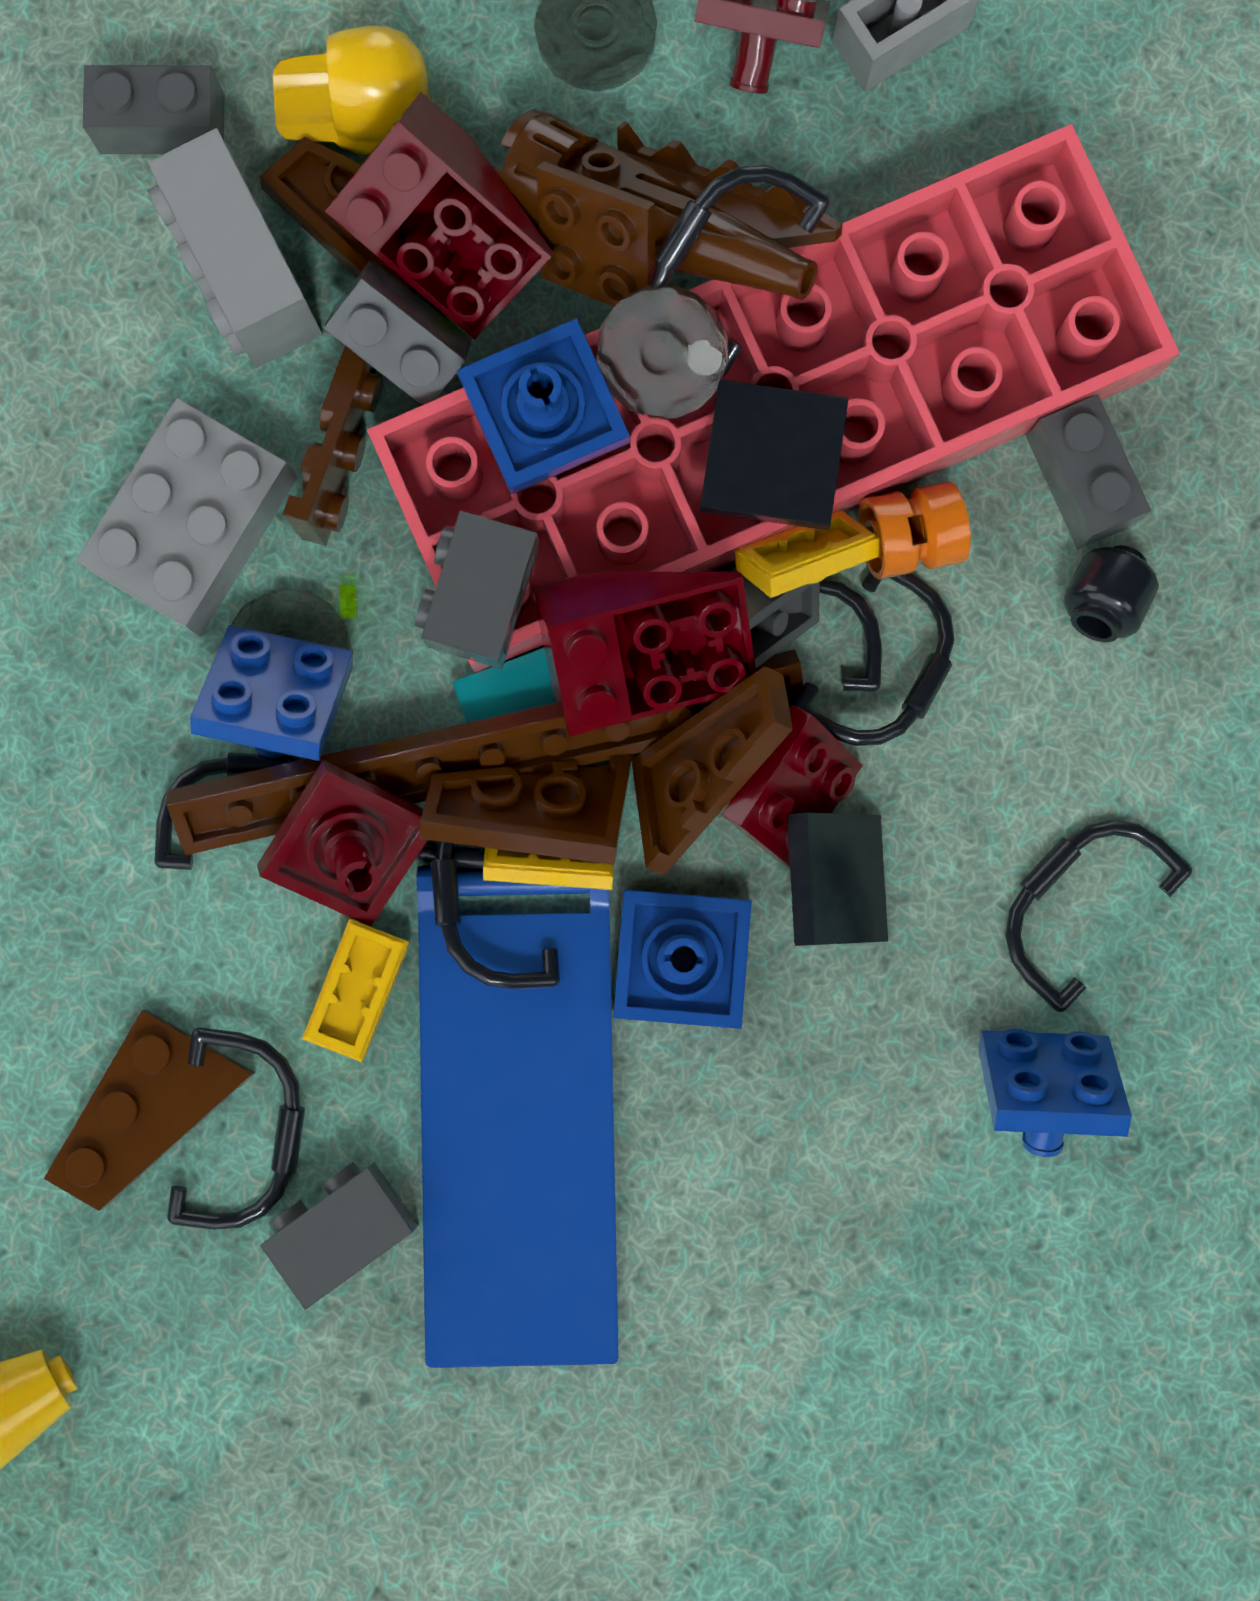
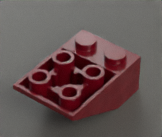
[325,92,553,340]
[532,571,756,737]

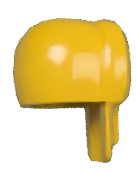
[272,26,430,155]

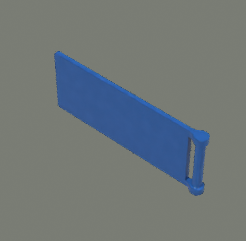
[416,865,618,1368]

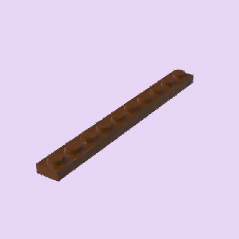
[167,649,803,855]

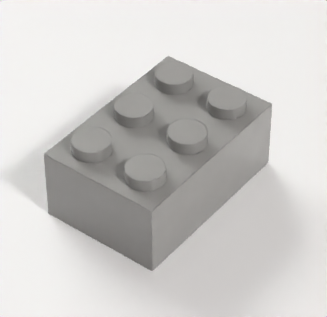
[147,128,323,368]
[76,397,298,638]

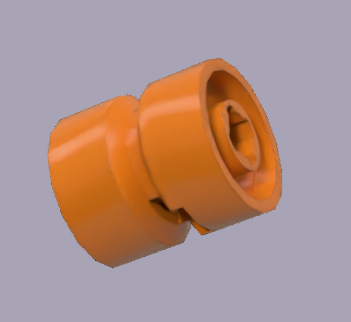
[858,481,971,580]

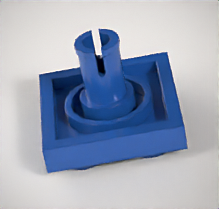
[456,318,630,494]
[190,625,353,761]
[613,890,752,1029]
[979,1029,1132,1157]

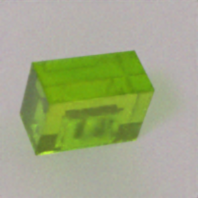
[339,585,358,620]

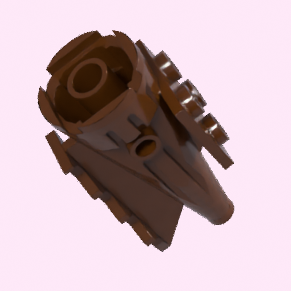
[493,109,843,320]

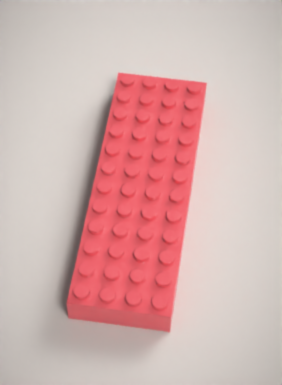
[367,124,1180,673]

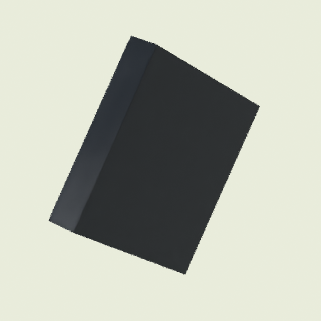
[700,379,849,531]
[787,812,888,946]

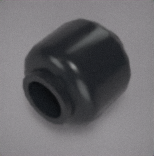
[1063,545,1159,643]

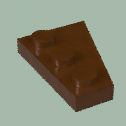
[260,137,418,294]
[282,346,383,546]
[632,666,793,875]
[420,754,632,865]
[44,1010,255,1211]

